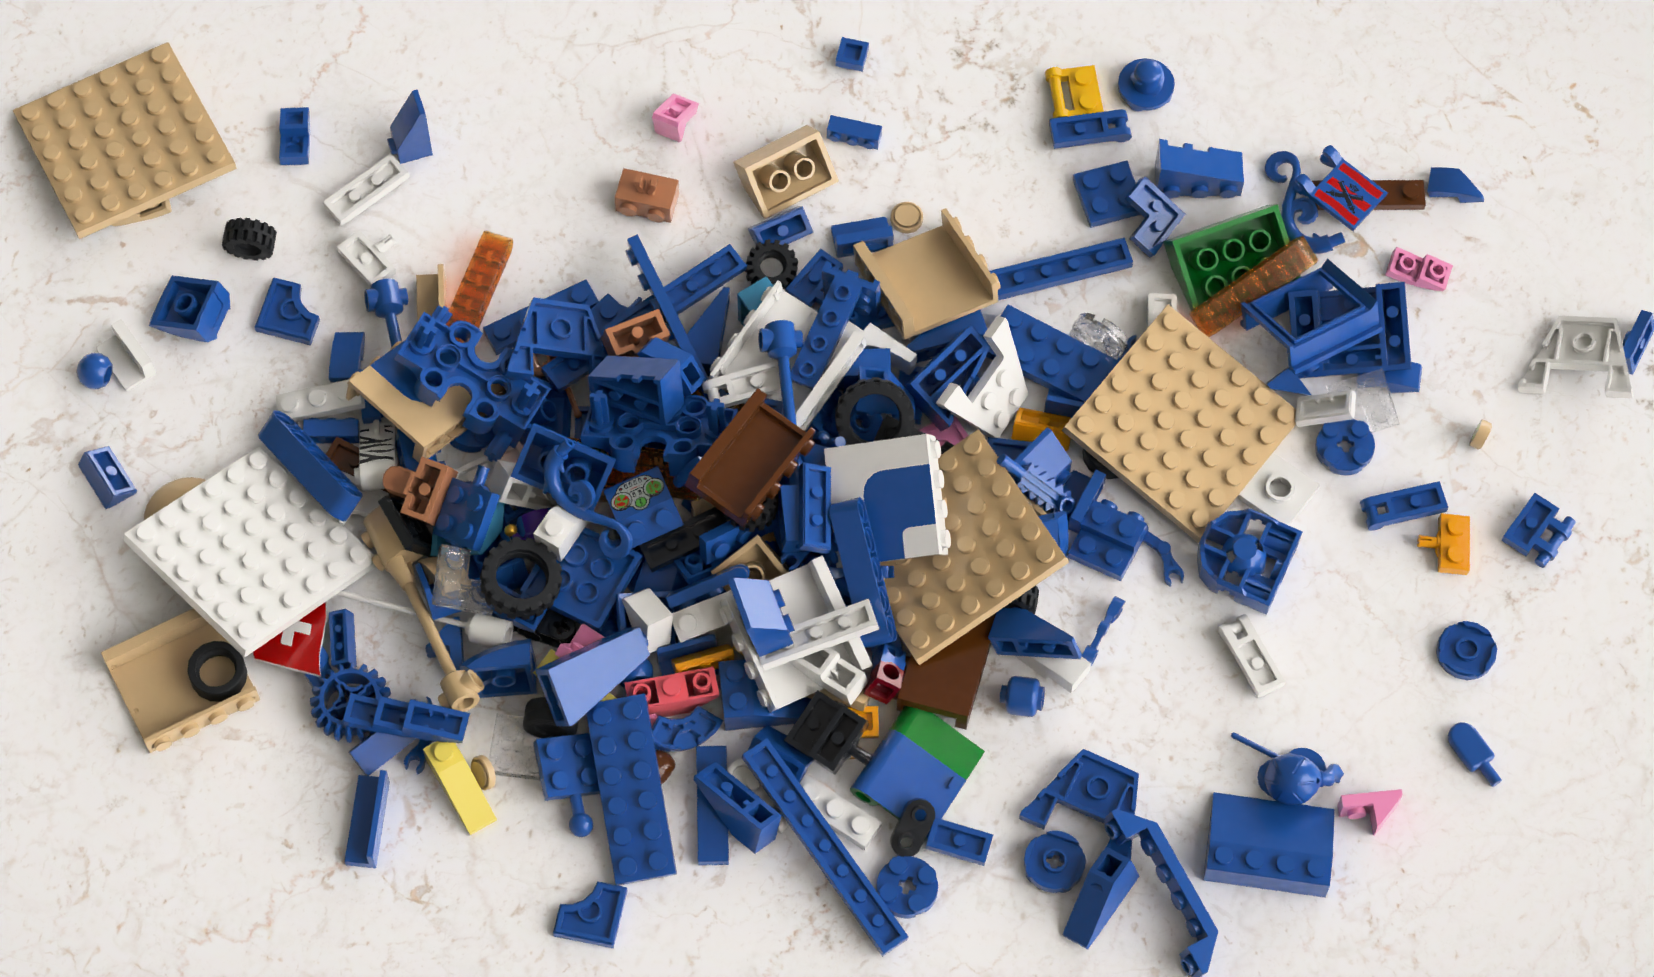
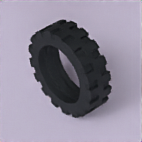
[835,377,915,445]
[480,537,562,620]

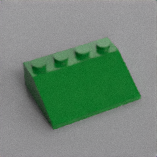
[1163,204,1301,323]

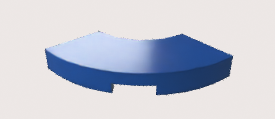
[652,706,724,752]

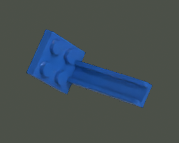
[791,261,882,390]

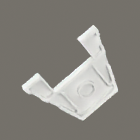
[936,316,1029,438]
[1518,316,1633,399]

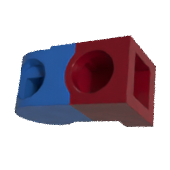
[863,644,906,705]

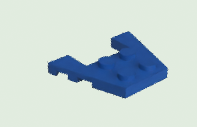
[505,297,608,380]
[1019,749,1139,859]

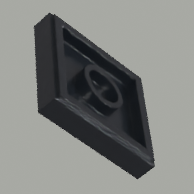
[378,496,433,557]

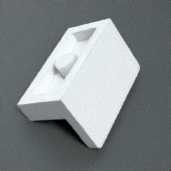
[96,319,156,391]

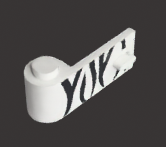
[354,420,397,491]

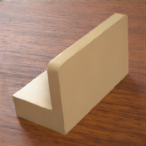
[416,264,447,325]

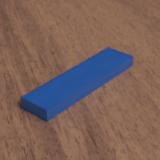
[696,746,729,865]

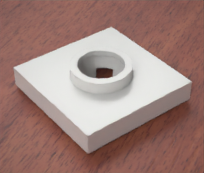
[1238,453,1320,526]

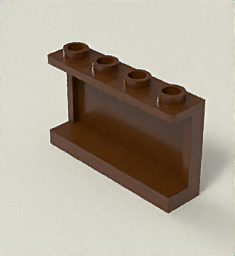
[685,388,816,527]
[893,612,997,730]

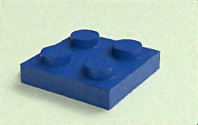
[1073,160,1141,228]

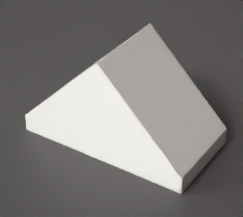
[622,588,673,653]

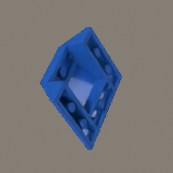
[1288,282,1412,379]

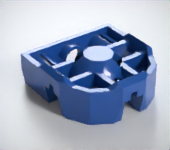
[1197,509,1303,615]

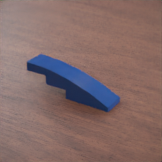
[343,693,470,743]

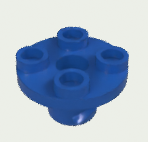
[1118,58,1175,112]

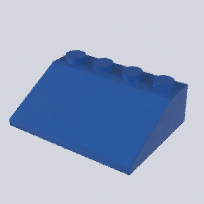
[1203,792,1335,898]

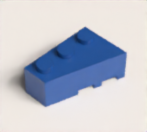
[1154,139,1244,199]
[904,325,991,431]
[588,356,684,425]

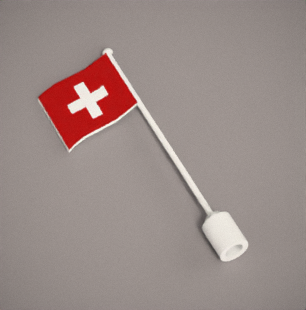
[253,591,513,677]

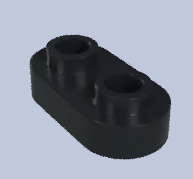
[890,798,935,857]

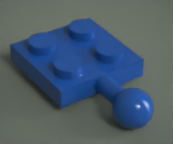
[533,733,600,837]

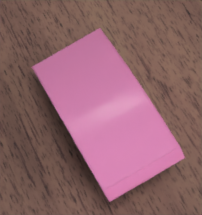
[1385,247,1453,292]

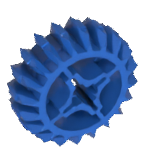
[310,662,391,743]

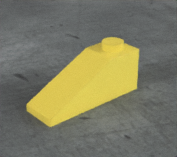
[423,741,497,835]

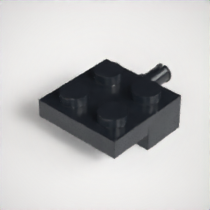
[784,690,873,775]

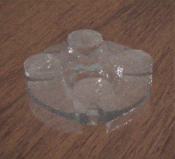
[1069,313,1128,358]

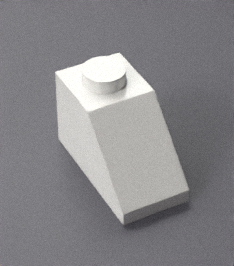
[533,505,589,562]

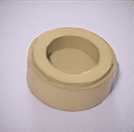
[1469,419,1492,450]

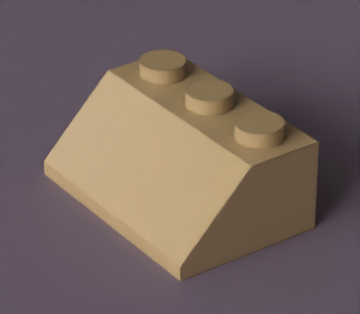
[733,125,839,219]

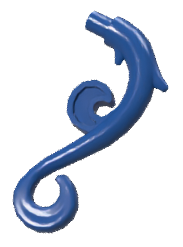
[1265,151,1346,254]
[543,438,633,560]

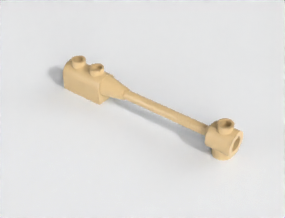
[361,506,484,712]

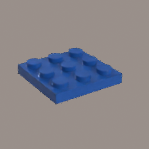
[520,527,643,633]

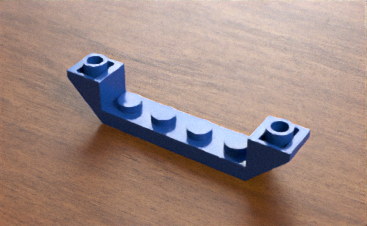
[1104,809,1218,977]

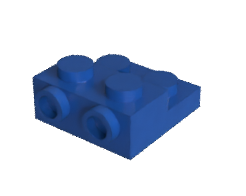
[1068,499,1147,581]

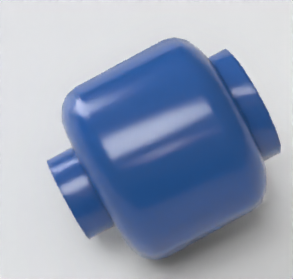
[1000,676,1045,717]

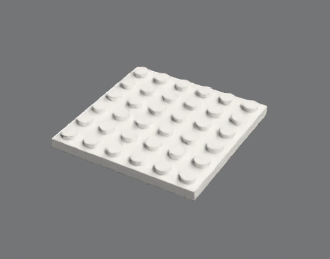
[123,446,376,658]

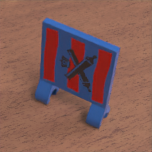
[1293,145,1388,231]

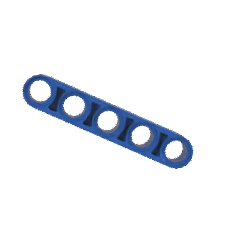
[258,410,363,521]
[829,497,897,648]

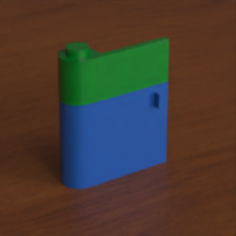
[850,706,985,840]

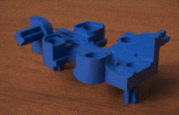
[394,305,551,462]
[580,390,738,476]

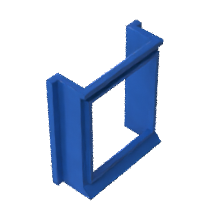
[1240,258,1383,375]

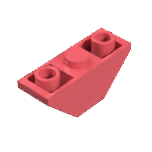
[624,666,719,717]

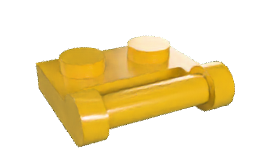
[1045,65,1104,118]

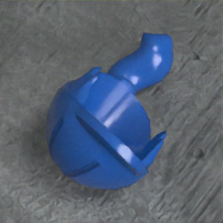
[1257,753,1344,805]

